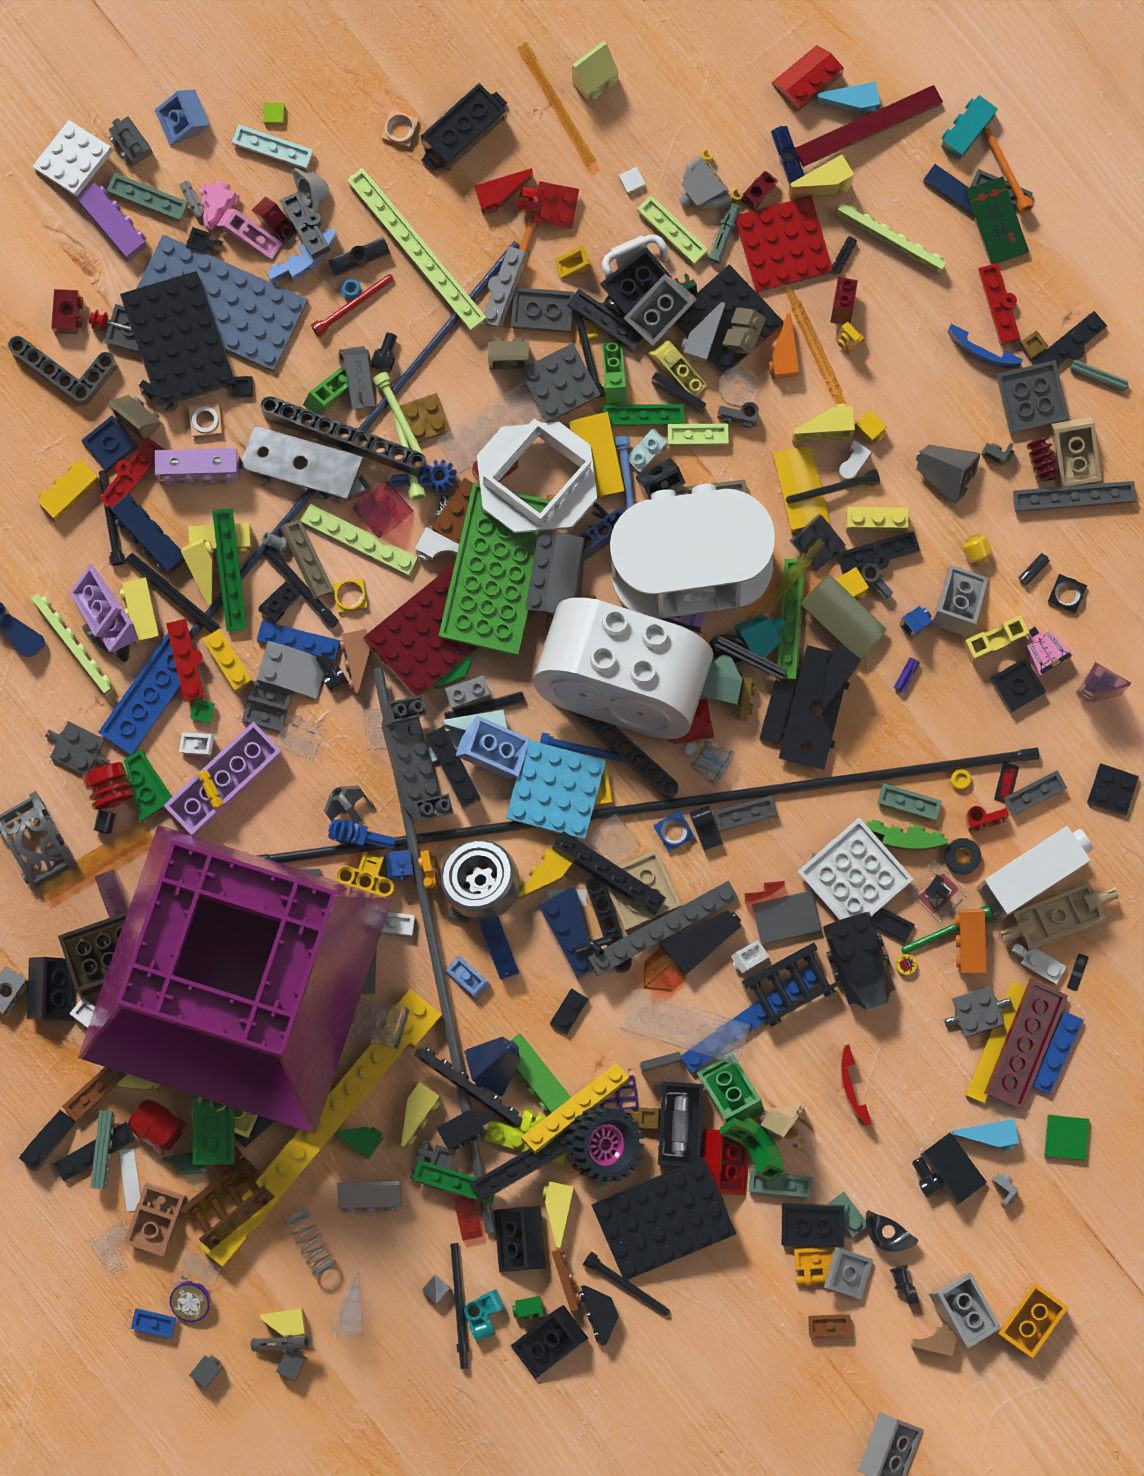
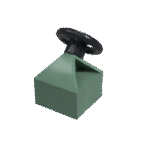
[701,634,748,704]

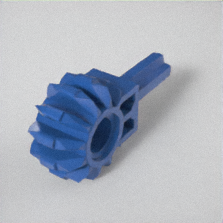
[391,459,458,494]
[328,819,396,849]

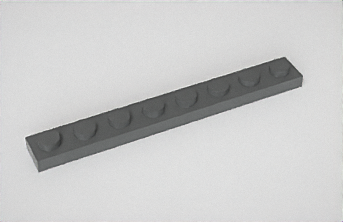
[587,881,738,976]

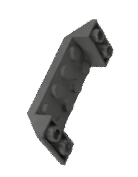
[381,695,454,822]

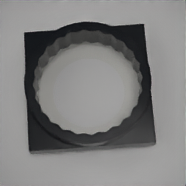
[1047,574,1087,613]

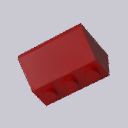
[772,45,844,112]
[701,1129,748,1195]

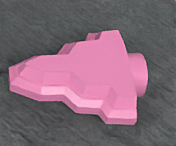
[200,181,240,230]

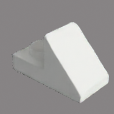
[179,732,214,758]

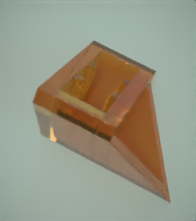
[643,948,687,992]

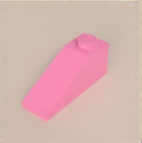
[216,209,282,259]

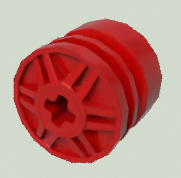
[82,762,134,810]

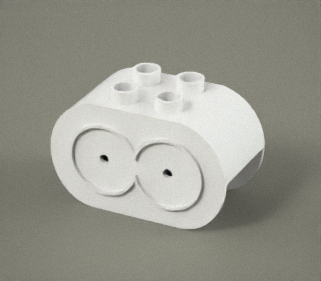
[610,484,775,619]
[532,598,713,739]

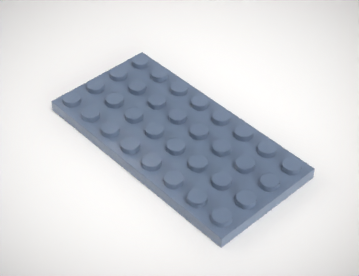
[137,234,308,372]

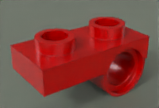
[966,806,1009,832]

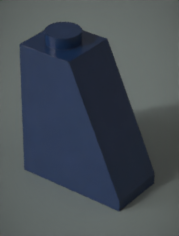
[464,1037,521,1097]

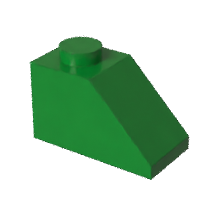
[335,1126,384,1159]

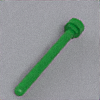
[901,904,995,954]

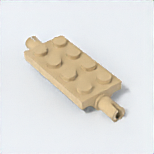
[1000,883,1119,951]

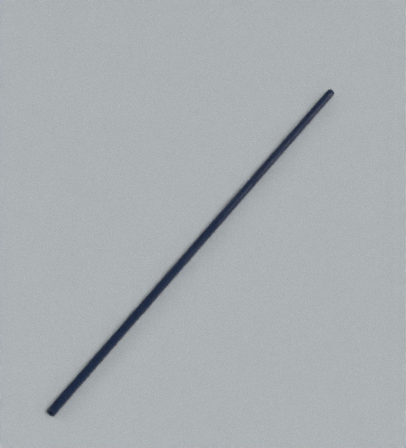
[189,241,520,641]

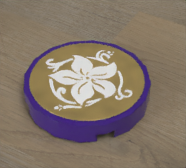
[170,1281,211,1322]

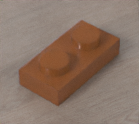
[808,1314,851,1337]

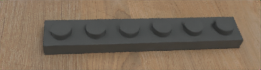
[1013,481,1136,512]

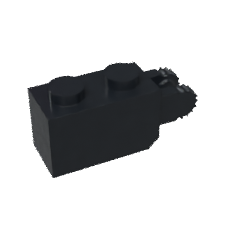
[436,1109,495,1151]

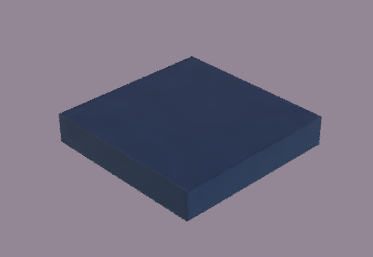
[81,415,138,472]

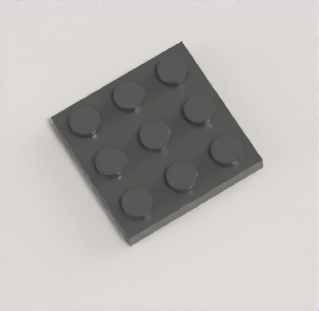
[519,343,601,423]
[996,360,1069,433]

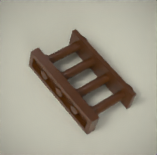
[180,1156,275,1250]

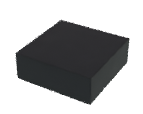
[232,376,253,398]

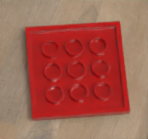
[735,195,833,293]

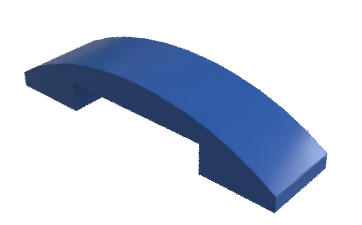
[948,324,1023,368]

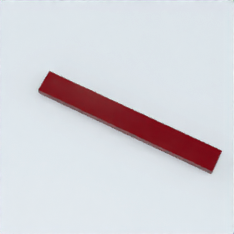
[794,85,943,167]

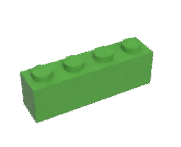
[510,1033,571,1113]

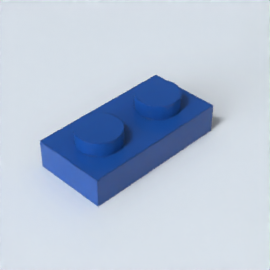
[131,1308,177,1338]

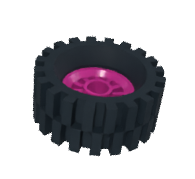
[565,1107,644,1182]

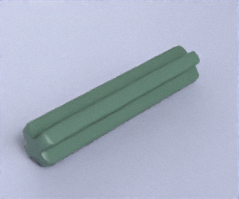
[1070,360,1128,391]

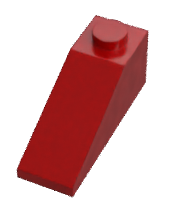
[474,168,533,214]

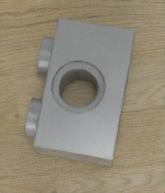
[445,675,491,711]
[0,966,28,1015]

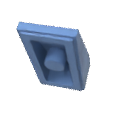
[445,956,491,1000]

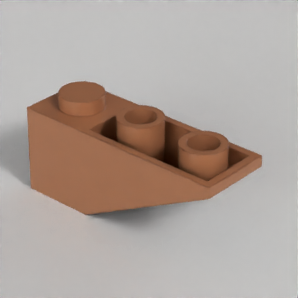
[340,629,371,696]

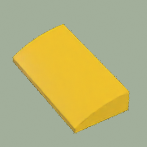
[569,412,625,498]
[772,446,830,533]

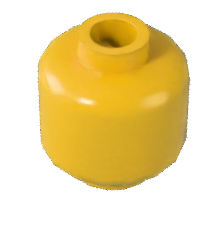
[963,534,992,565]

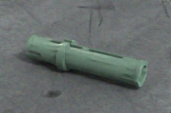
[708,203,741,263]

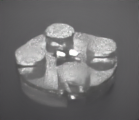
[718,367,759,408]

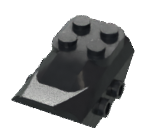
[823,912,896,1010]

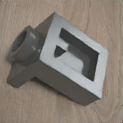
[981,443,1015,465]

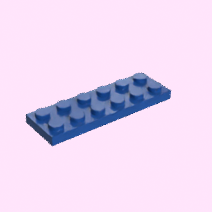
[98,633,181,755]

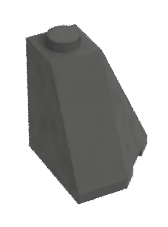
[916,444,981,504]

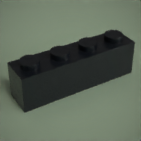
[425,726,481,810]

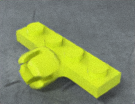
[484,1110,567,1164]

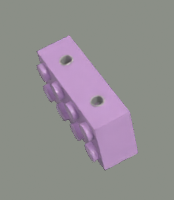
[155,448,240,485]

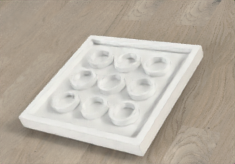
[797,817,913,920]

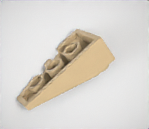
[759,1104,805,1140]

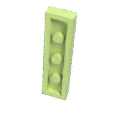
[637,195,708,265]

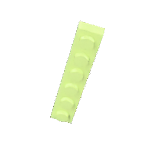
[837,203,946,274]
[301,504,418,576]
[31,593,113,696]

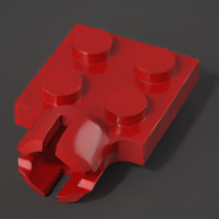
[518,181,579,229]

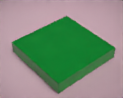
[1044,1115,1089,1160]

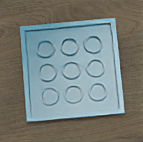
[506,740,606,840]

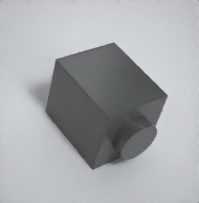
[276,1349,307,1381]
[189,1355,222,1388]

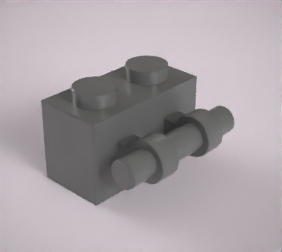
[108,116,153,166]

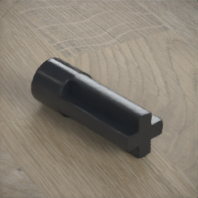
[1018,553,1050,586]

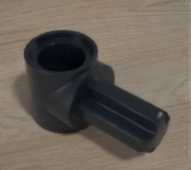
[370,332,397,373]
[316,652,349,693]
[912,1157,945,1198]

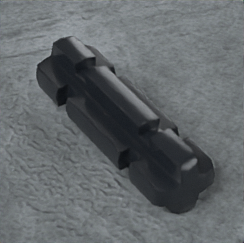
[831,236,857,274]

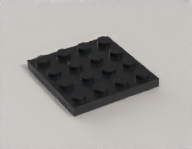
[675,264,784,376]

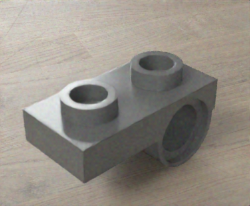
[717,402,759,428]

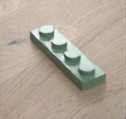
[107,173,188,222]

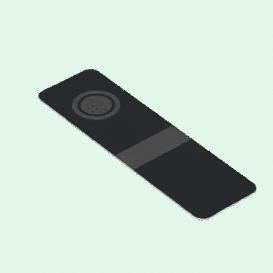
[1067,953,1089,991]

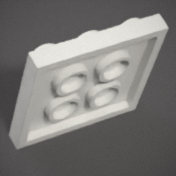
[32,120,114,197]

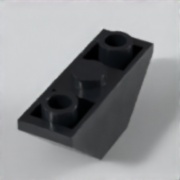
[579,1285,618,1346]

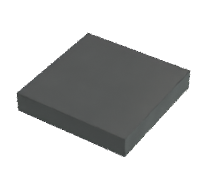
[639,1052,682,1072]

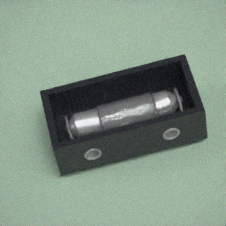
[657,1082,704,1167]

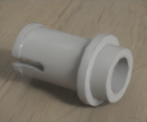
[262,532,289,552]

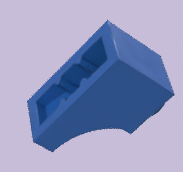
[899,606,932,639]

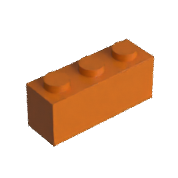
[955,909,986,973]

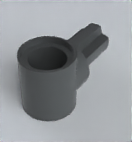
[861,564,893,600]

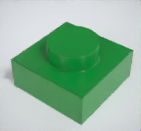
[190,699,215,724]

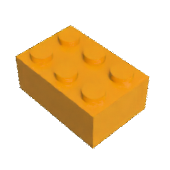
[996,1282,1069,1359]

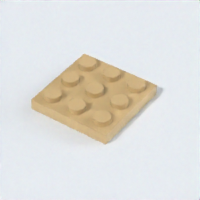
[604,849,682,931]

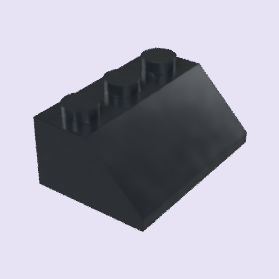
[27,957,76,1021]
[494,1206,546,1272]

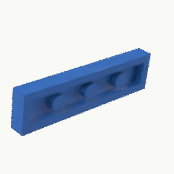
[257,621,340,661]
[1032,1011,1083,1095]

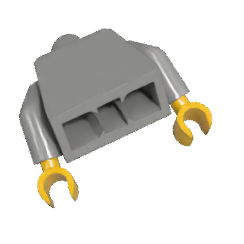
[679,149,742,209]

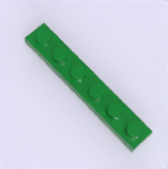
[212,508,247,632]

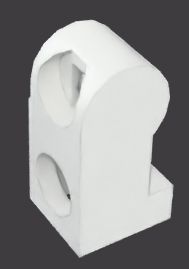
[838,441,871,481]

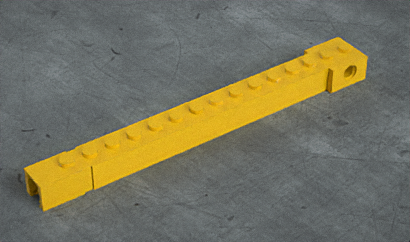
[200,989,442,1267]

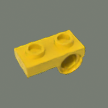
[836,322,865,353]

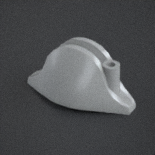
[292,168,329,213]

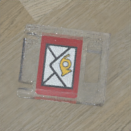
[905,859,969,923]

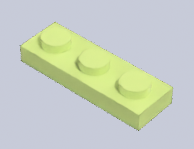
[668,424,729,446]

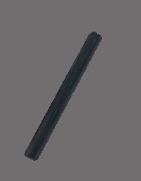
[126,553,221,633]

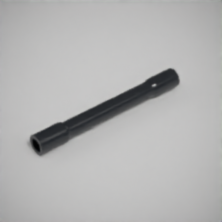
[264,547,339,629]

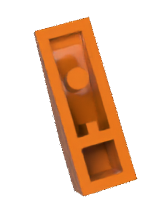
[768,313,799,379]

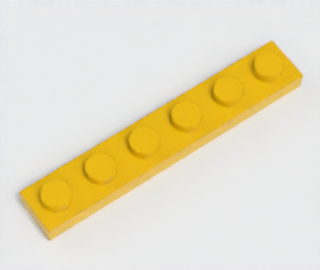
[521,1063,630,1154]

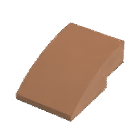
[124,1182,186,1257]

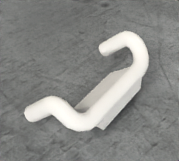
[602,235,669,278]

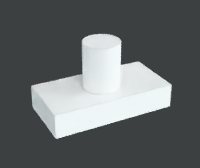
[731,940,769,973]

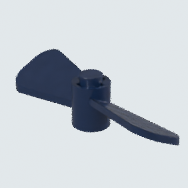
[0,602,45,657]

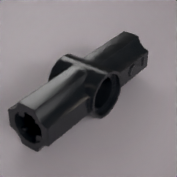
[328,237,390,277]

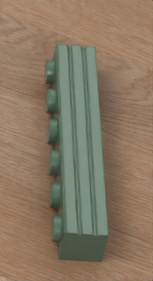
[90,1110,116,1190]

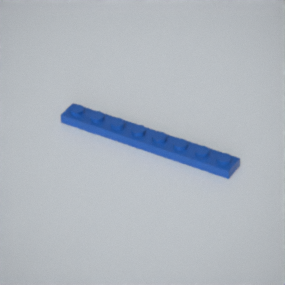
[681,965,819,1073]

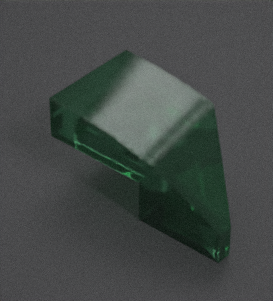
[162,1153,206,1175]

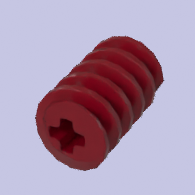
[1026,437,1061,482]

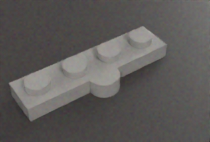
[483,246,529,328]

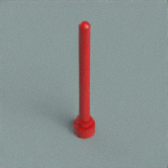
[311,274,393,338]

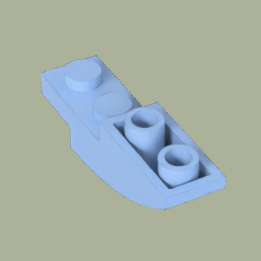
[267,229,337,284]

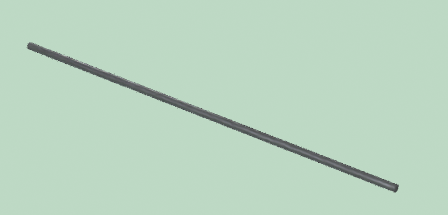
[373,667,496,1233]

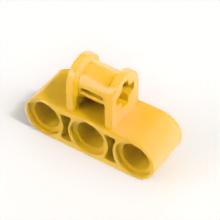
[336,851,395,898]

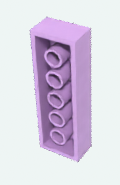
[164,721,283,836]

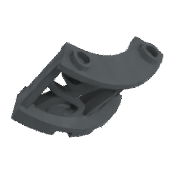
[0,791,77,889]

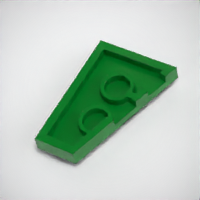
[124,749,172,823]

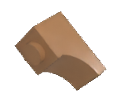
[911,1324,957,1357]

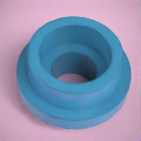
[341,279,361,299]

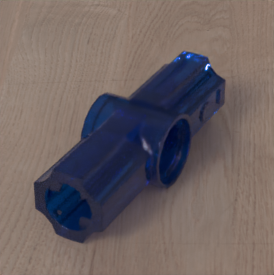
[770,126,804,186]

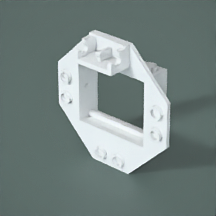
[477,418,597,533]

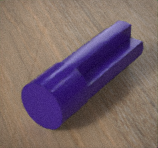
[894,657,920,693]

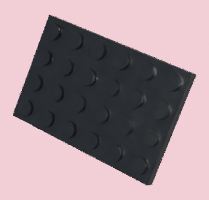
[120,271,236,408]
[591,1156,738,1280]

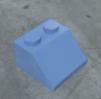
[155,89,210,145]

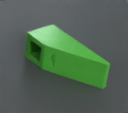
[602,342,626,404]

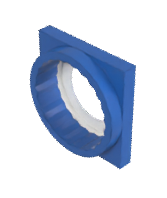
[653,810,695,852]

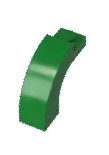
[720,1117,785,1181]

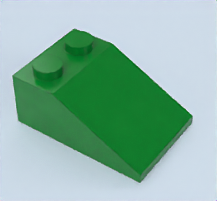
[697,1053,765,1124]

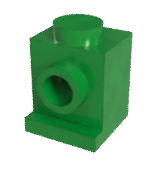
[512,1296,544,1320]

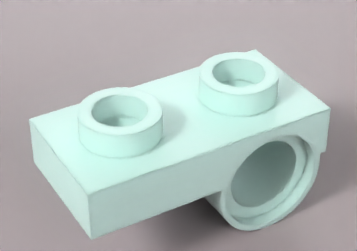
[628,429,668,472]

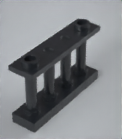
[741,942,838,1027]

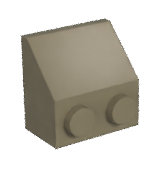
[488,338,529,370]

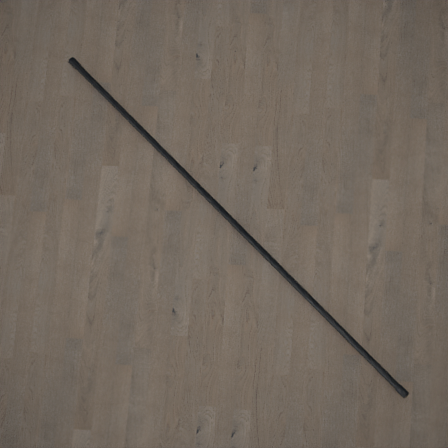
[256,747,1040,863]

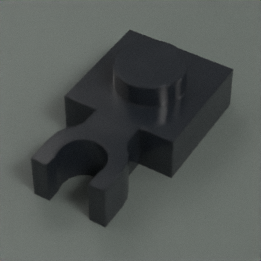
[186,227,224,255]

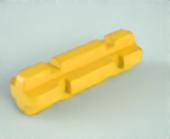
[198,770,223,809]

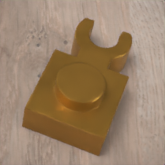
[624,1107,660,1129]

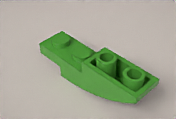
[866,819,948,851]

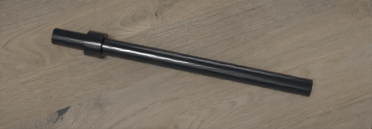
[450,1243,469,1369]

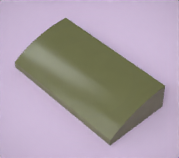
[800,574,887,659]

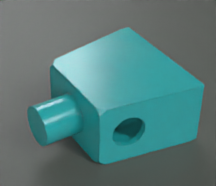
[734,614,786,658]

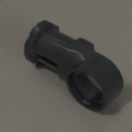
[890,1265,919,1307]

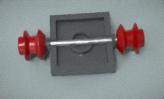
[89,304,139,353]

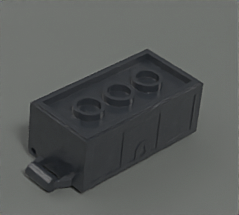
[420,83,507,172]

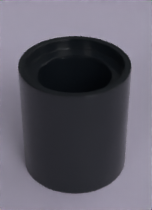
[93,810,116,834]

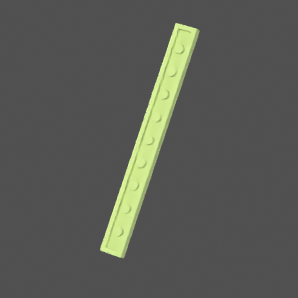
[347,168,487,331]

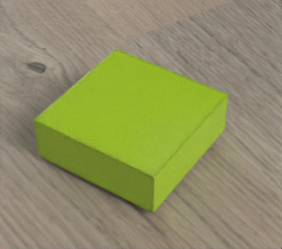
[263,102,285,124]

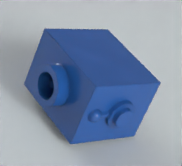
[384,850,413,882]

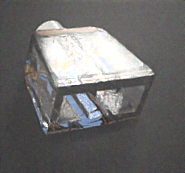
[684,740,736,788]

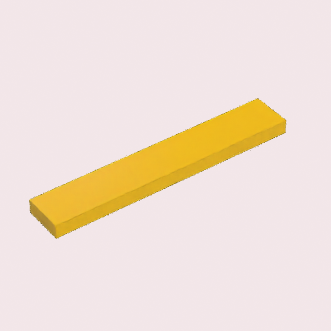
[965,981,1026,1103]

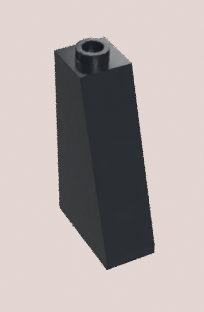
[659,910,742,976]

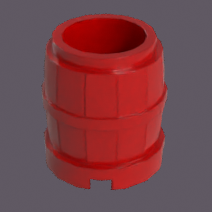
[668,699,714,744]
[128,1099,187,1156]

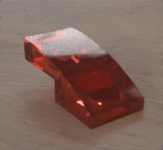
[744,881,785,903]
[453,1195,483,1241]

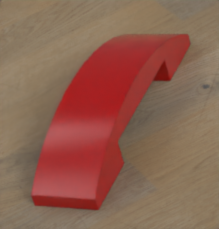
[840,1044,871,1126]

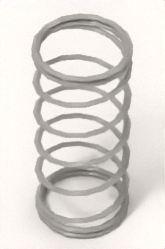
[284,1209,336,1276]

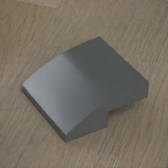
[242,680,293,733]

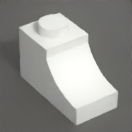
[415,527,459,561]

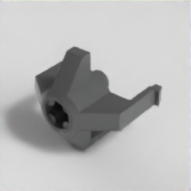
[324,785,374,823]

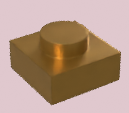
[1020,330,1049,359]

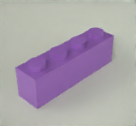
[76,182,147,262]

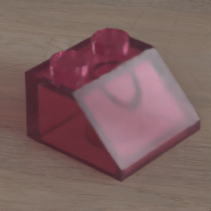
[352,481,414,538]

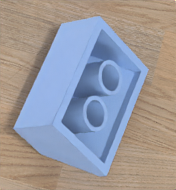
[456,716,530,779]

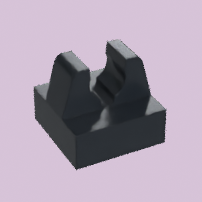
[926,874,949,899]

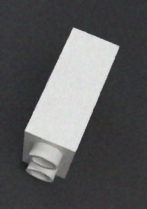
[976,825,1093,922]

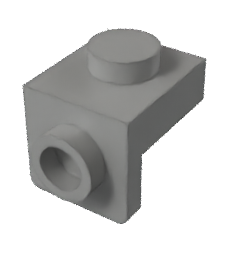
[992,1173,1018,1206]

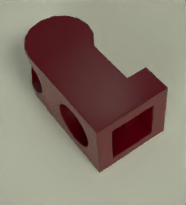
[741,171,778,211]

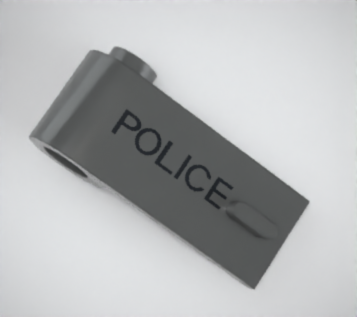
[338,346,375,410]

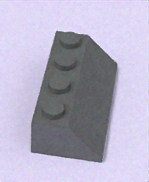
[525,530,585,616]

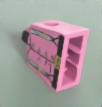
[1025,626,1073,678]

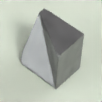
[421,1275,451,1304]

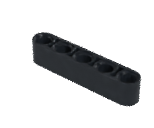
[586,876,632,973]

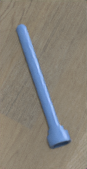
[613,436,634,509]

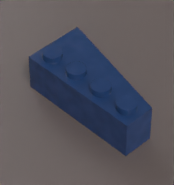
[111,493,185,575]
[539,886,594,979]

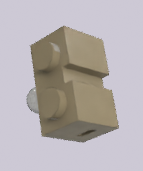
[722,307,766,355]

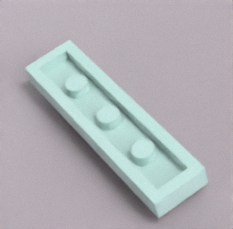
[232,124,314,170]

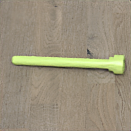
[373,372,424,455]
[393,414,426,502]

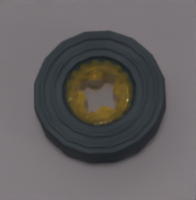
[945,838,981,875]

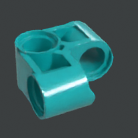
[464,1289,505,1343]

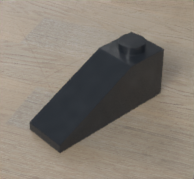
[19,1110,76,1172]

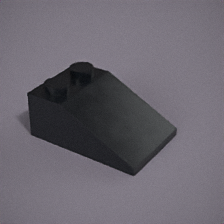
[600,247,672,315]
[819,645,861,714]
[511,1305,589,1379]

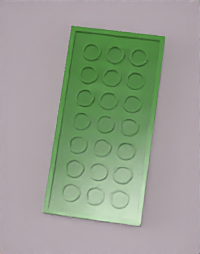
[438,482,551,656]

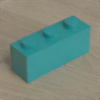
[941,95,998,160]

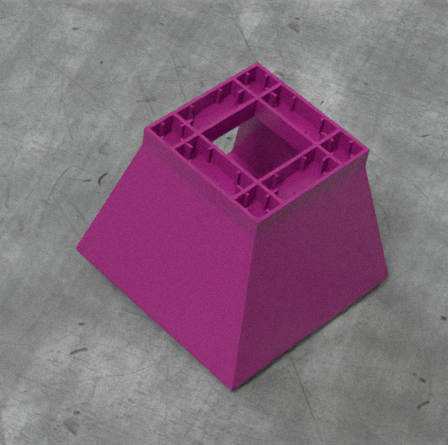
[78,825,392,1134]

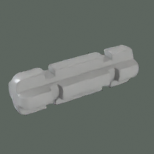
[180,180,204,218]

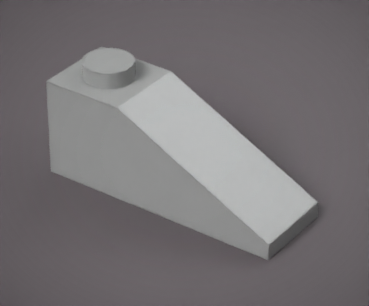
[681,302,725,364]

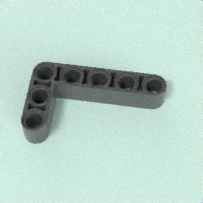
[8,336,117,405]

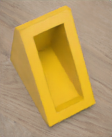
[555,245,590,278]

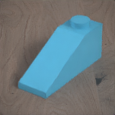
[816,81,881,115]
[951,1119,1019,1151]

